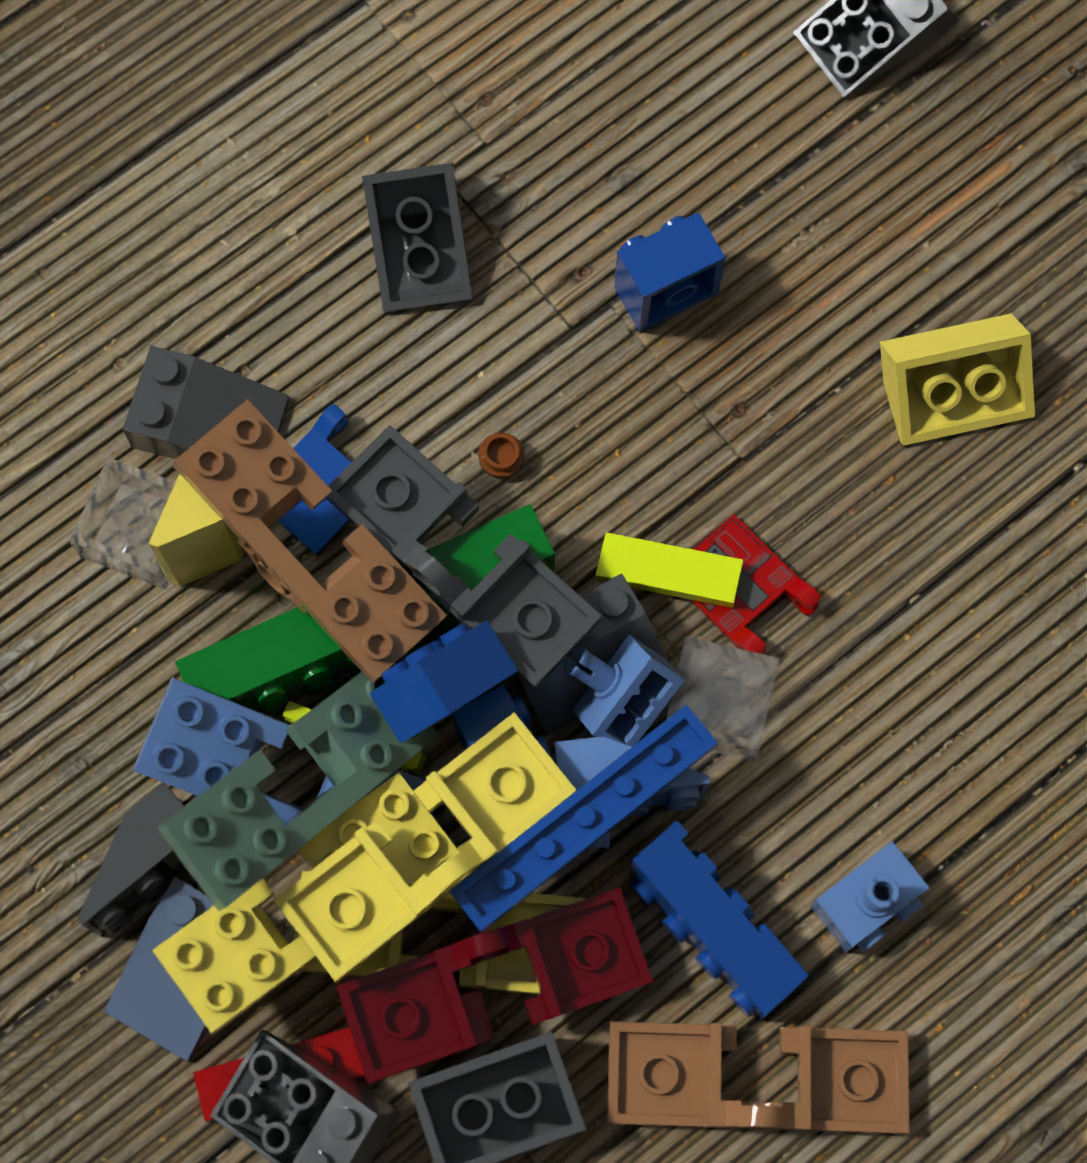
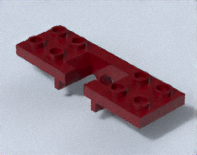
[336,887,653,1084]

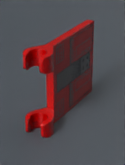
[689,514,820,665]

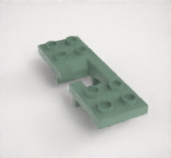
[157,672,439,911]

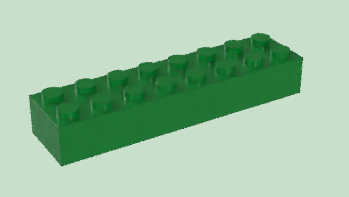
[175,504,555,714]

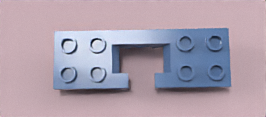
[133,677,435,823]

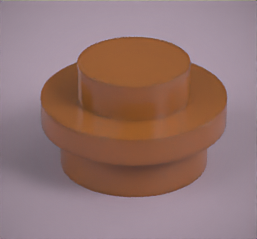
[478,433,524,478]

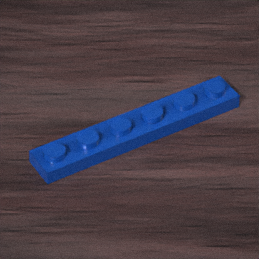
[450,704,718,933]

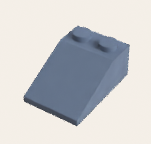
[104,877,214,1062]

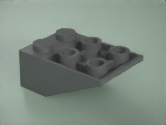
[794,0,960,99]
[77,783,189,937]
[210,1030,401,1163]

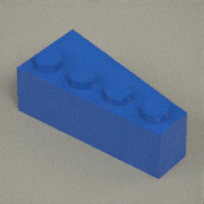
[629,820,809,1020]

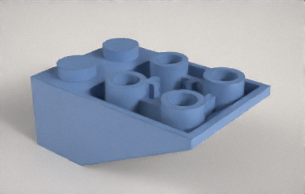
[554,736,710,817]

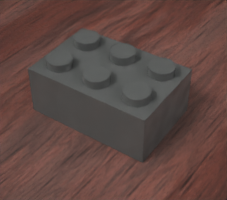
[408,1032,586,1163]

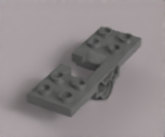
[326,425,602,690]

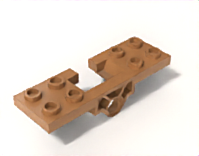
[173,399,447,683]
[607,1021,909,1134]

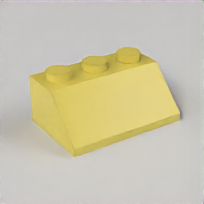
[880,313,1035,446]
[148,474,245,587]

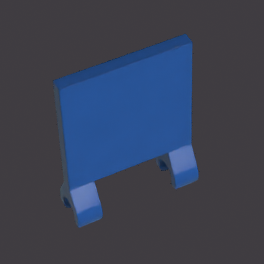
[279,404,352,556]

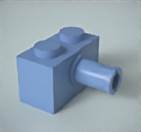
[563,635,685,747]
[810,841,929,952]

